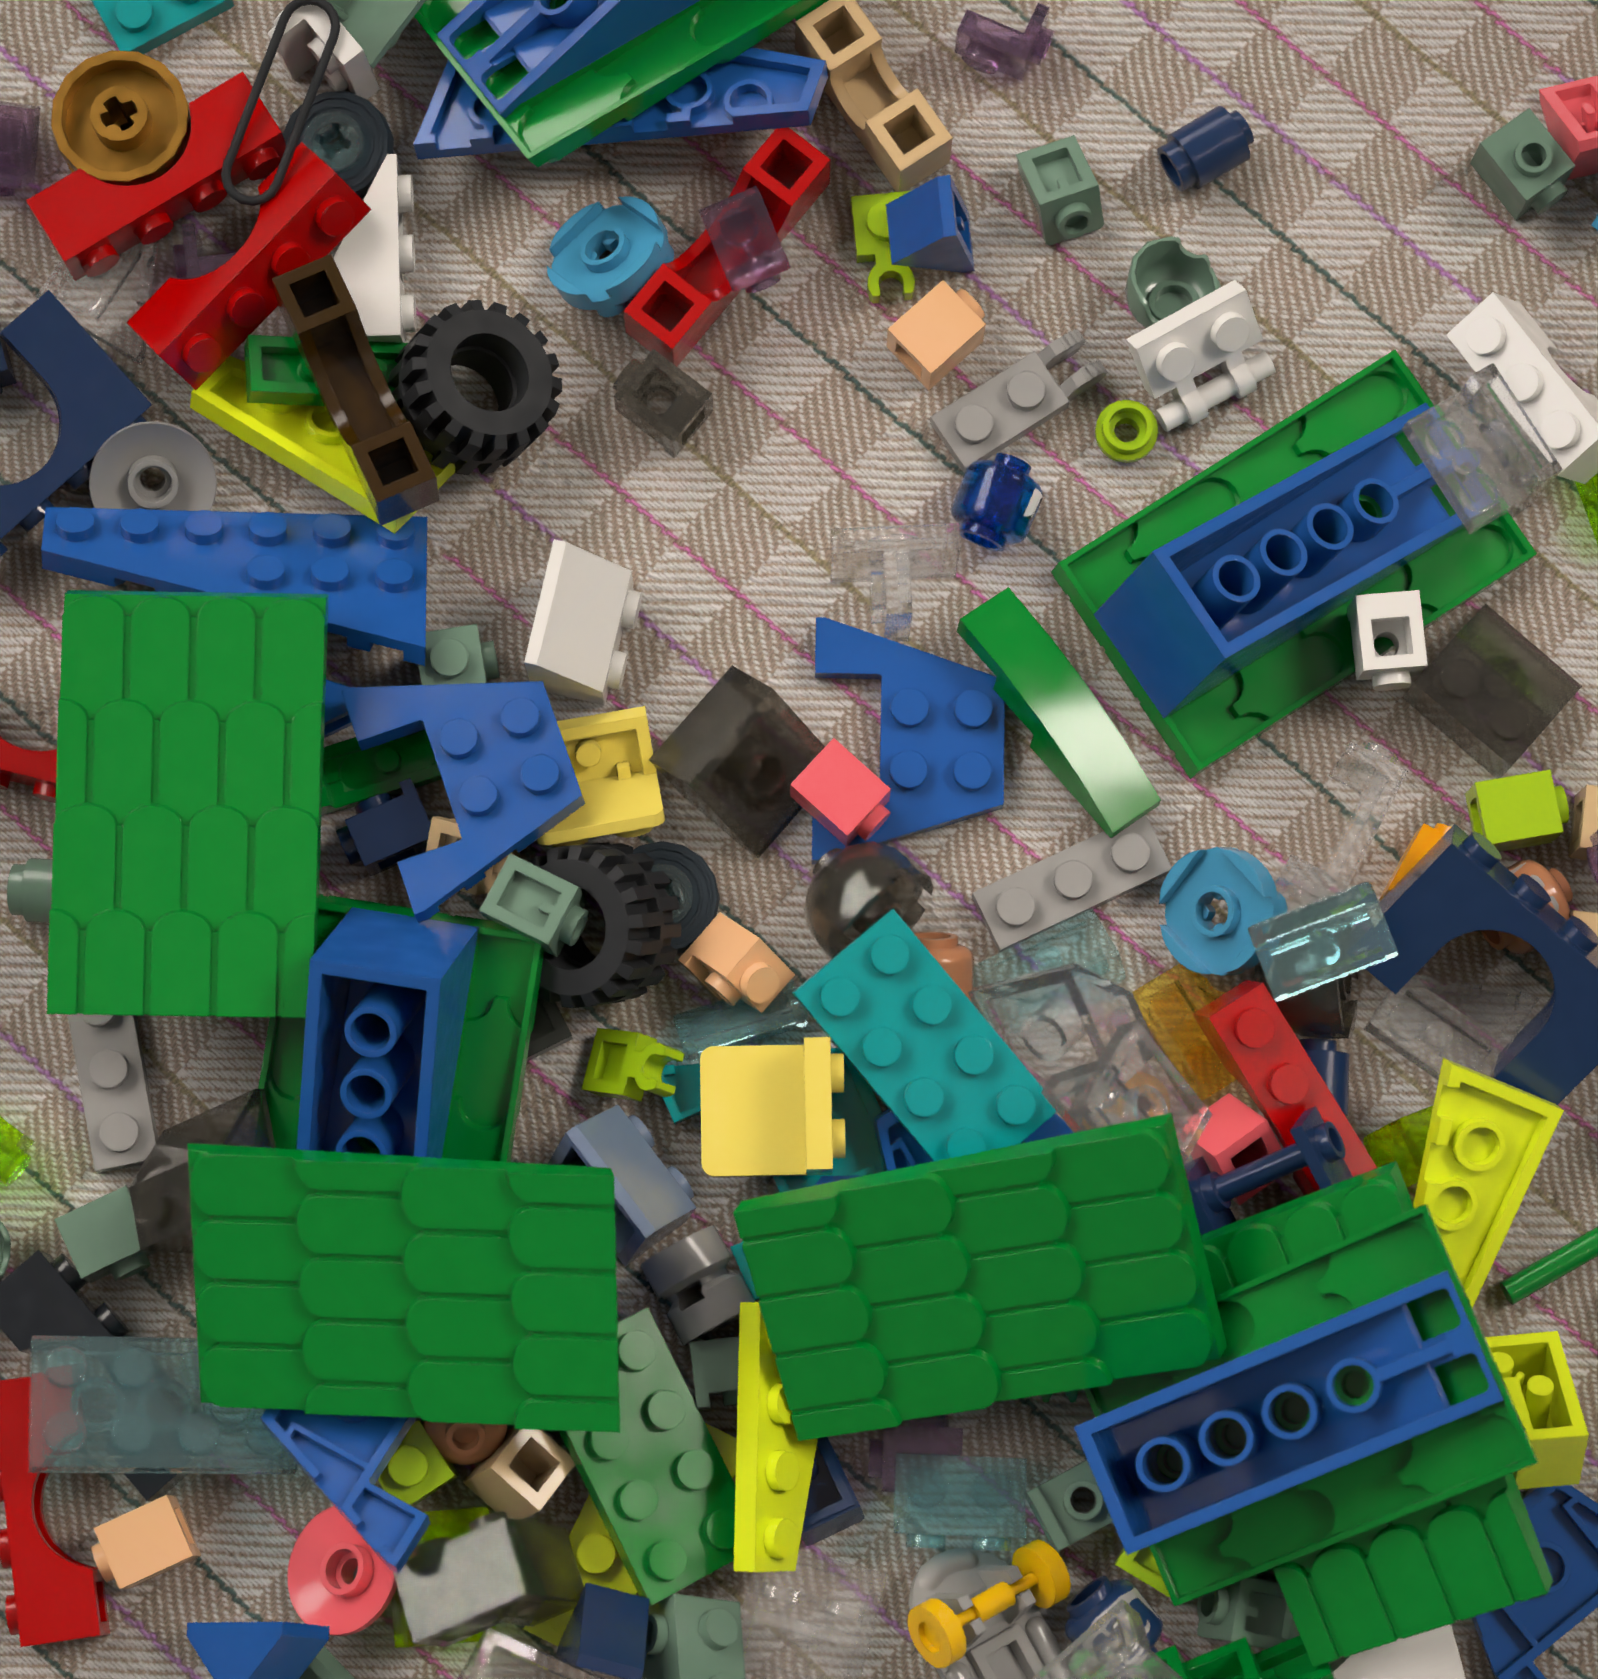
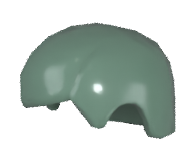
[1125,236,1221,328]

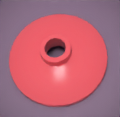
[287,1506,400,1636]

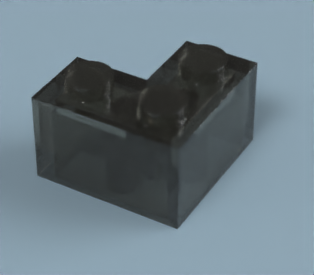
[393,1512,584,1647]

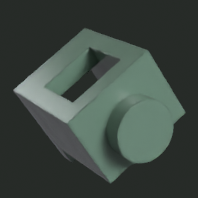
[689,1336,739,1411]
[1024,1460,1113,1552]

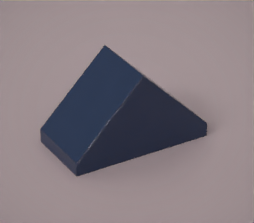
[556,1582,650,1679]

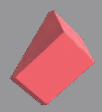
[1539,76,1598,180]

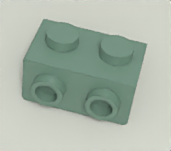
[642,1594,746,1679]

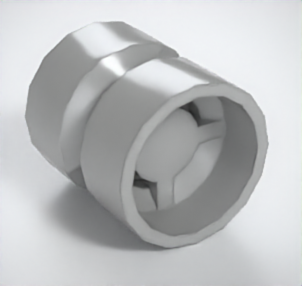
[640,1225,756,1346]

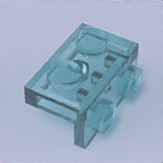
[892,1453,1027,1551]

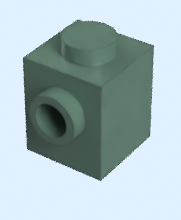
[1470,108,1576,220]
[418,624,500,685]
[54,1186,164,1283]

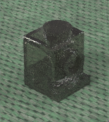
[613,349,713,458]

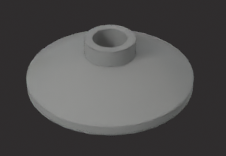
[89,421,217,511]

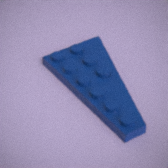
[413,47,828,160]
[41,507,428,666]

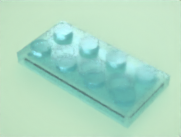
[28,1336,298,1475]

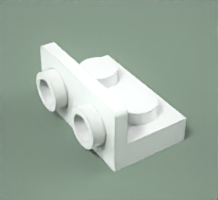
[268,5,380,99]

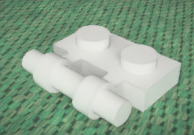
[1126,280,1276,432]

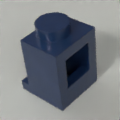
[336,778,431,876]

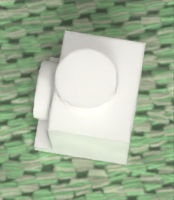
[1347,590,1428,691]

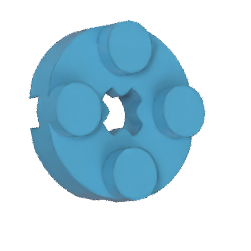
[547,196,674,317]
[1159,847,1287,976]

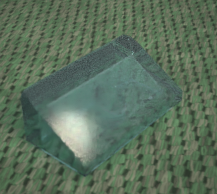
[1248,882,1399,1002]
[978,909,1126,1032]
[673,980,808,1062]

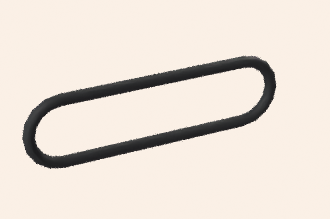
[221,0,340,206]

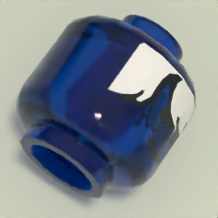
[950,453,1043,552]

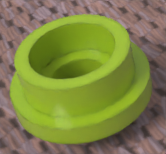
[1095,400,1158,463]

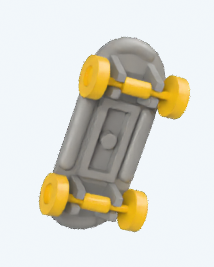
[907,1539,1077,1679]

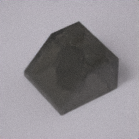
[1403,604,1582,779]
[649,665,825,859]
[129,1088,276,1254]

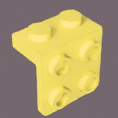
[537,706,665,848]
[700,1037,845,1177]

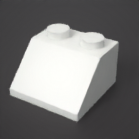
[524,539,642,705]

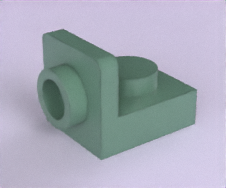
[1016,135,1104,245]
[479,853,589,957]
[1197,1577,1300,1649]

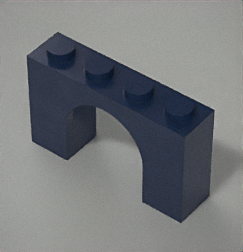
[0,290,152,557]
[1347,824,1598,1105]

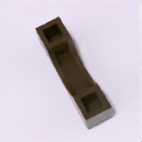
[272,254,439,526]

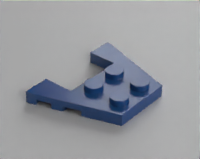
[812,617,1005,865]
[341,681,585,923]
[260,1409,431,1574]
[1472,1485,1598,1679]

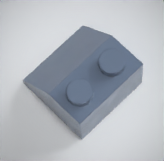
[548,1105,697,1266]

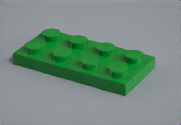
[559,1307,736,1606]

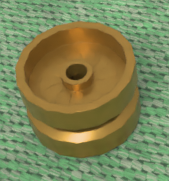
[51,50,191,186]

